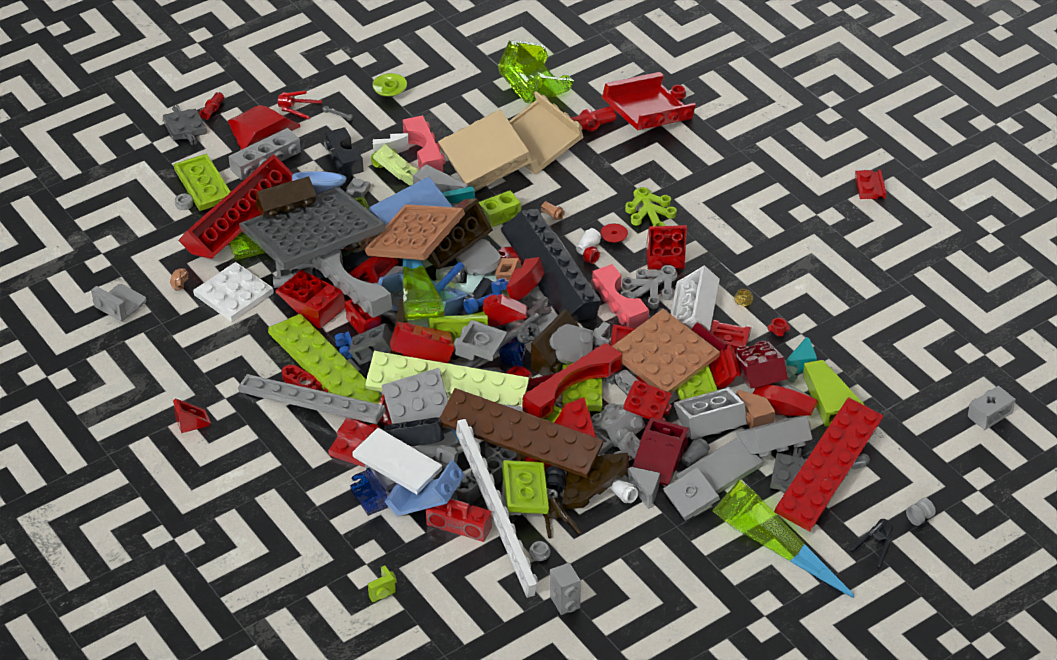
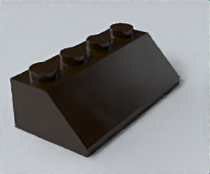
[427,199,493,269]

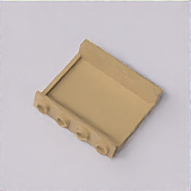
[509,92,583,175]
[438,109,532,191]

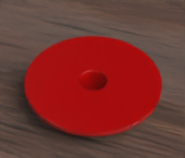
[600,223,628,242]

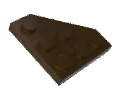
[562,452,629,509]

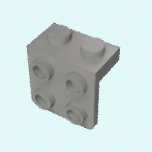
[91,284,146,322]
[591,403,646,447]

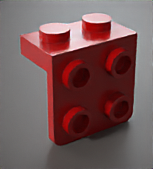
[623,380,672,421]

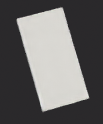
[353,428,442,494]

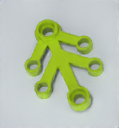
[625,187,677,226]

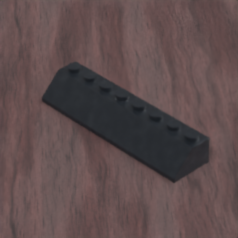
[501,209,601,321]

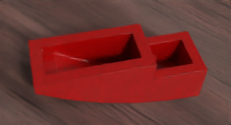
[349,256,398,284]
[507,257,544,301]
[752,385,818,416]

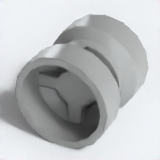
[906,498,936,526]

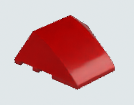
[228,105,301,150]

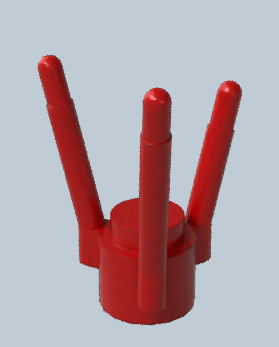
[278,91,322,119]

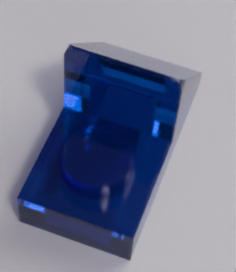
[498,337,526,367]

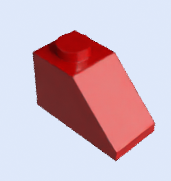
[483,294,528,327]

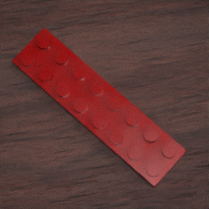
[774,397,883,532]

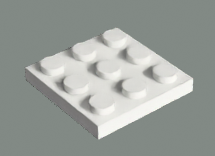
[193,262,274,322]

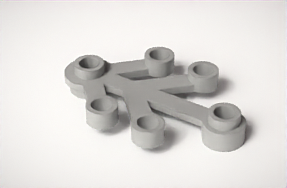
[620,265,677,309]

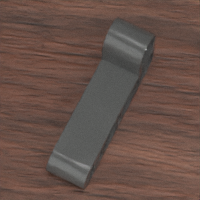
[455,441,517,504]

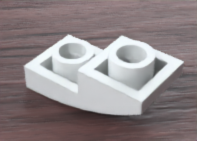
[373,133,409,153]

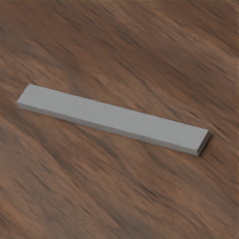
[238,374,386,424]

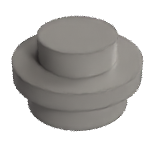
[529,541,550,561]

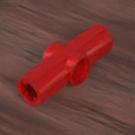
[571,106,616,132]

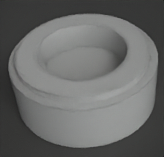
[175,194,193,210]

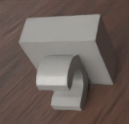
[435,444,459,469]

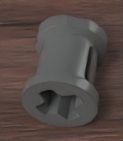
[516,324,540,344]

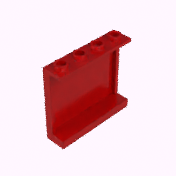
[602,72,696,131]

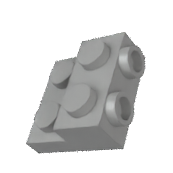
[454,320,507,361]

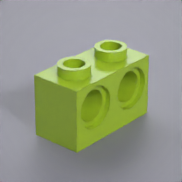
[479,191,521,227]

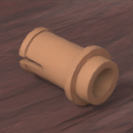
[541,201,565,220]

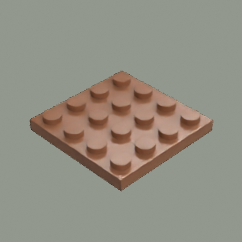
[364,204,465,260]
[612,309,720,393]

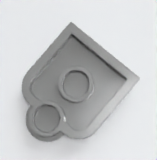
[550,324,593,365]

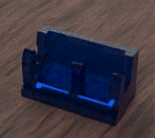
[350,467,388,516]

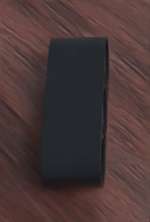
[384,417,445,447]

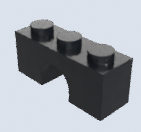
[324,127,364,177]

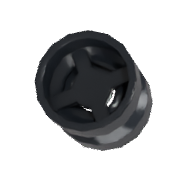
[545,466,565,494]

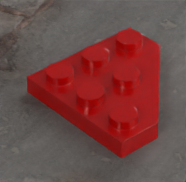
[540,397,597,469]

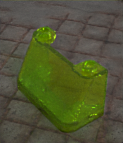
[498,40,574,104]

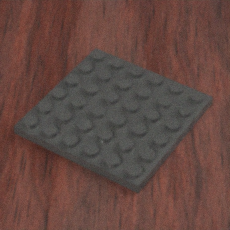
[239,186,386,269]

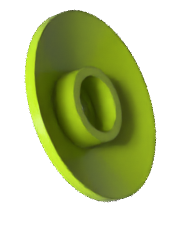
[373,73,407,96]

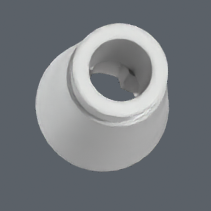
[576,228,601,255]
[609,478,638,503]

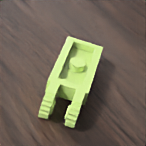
[373,144,419,186]

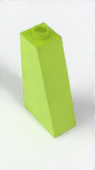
[803,360,864,427]

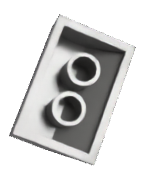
[674,387,747,440]
[736,416,812,457]

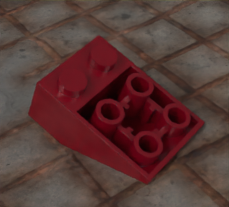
[735,341,788,389]
[632,417,689,486]

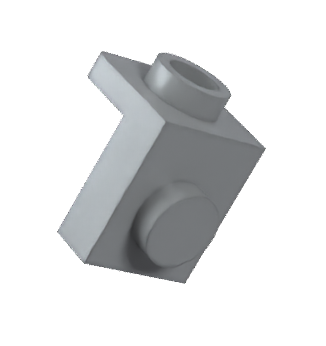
[592,322,611,350]

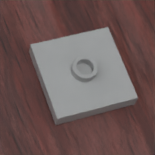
[663,467,720,521]

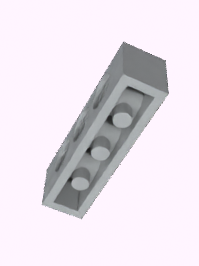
[229,128,301,180]

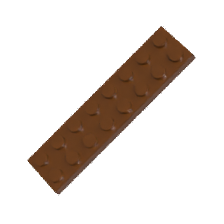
[438,388,603,478]

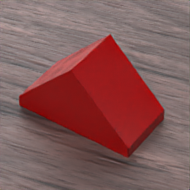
[173,398,211,434]

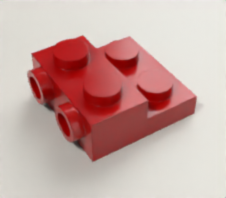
[328,418,382,467]

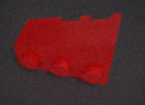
[389,322,455,364]

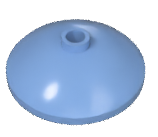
[292,171,346,194]

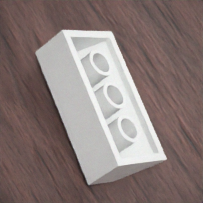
[670,265,719,331]

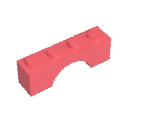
[403,115,445,172]
[591,264,649,328]

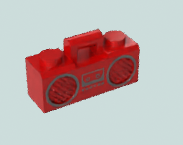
[426,499,492,542]

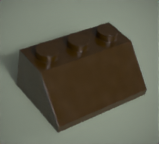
[256,176,316,218]
[531,309,579,376]

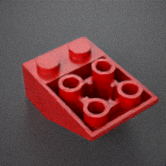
[646,225,687,270]
[276,270,345,329]

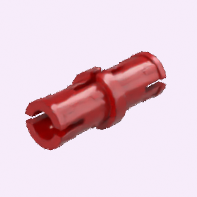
[199,92,225,120]

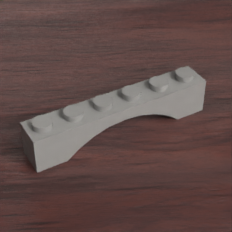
[312,249,393,318]

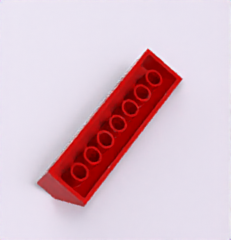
[178,154,293,259]

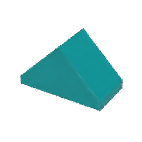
[786,337,817,374]

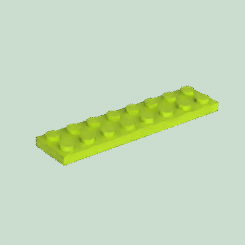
[268,314,382,404]

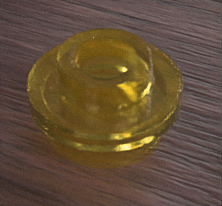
[734,289,753,306]

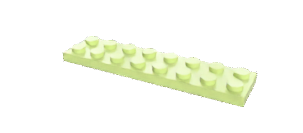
[365,351,529,406]

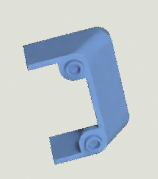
[378,271,468,316]

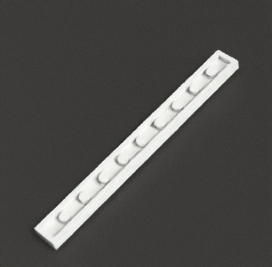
[456,419,538,597]

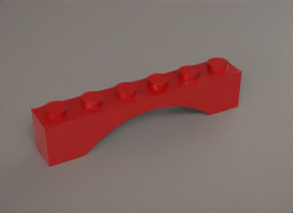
[522,343,623,419]

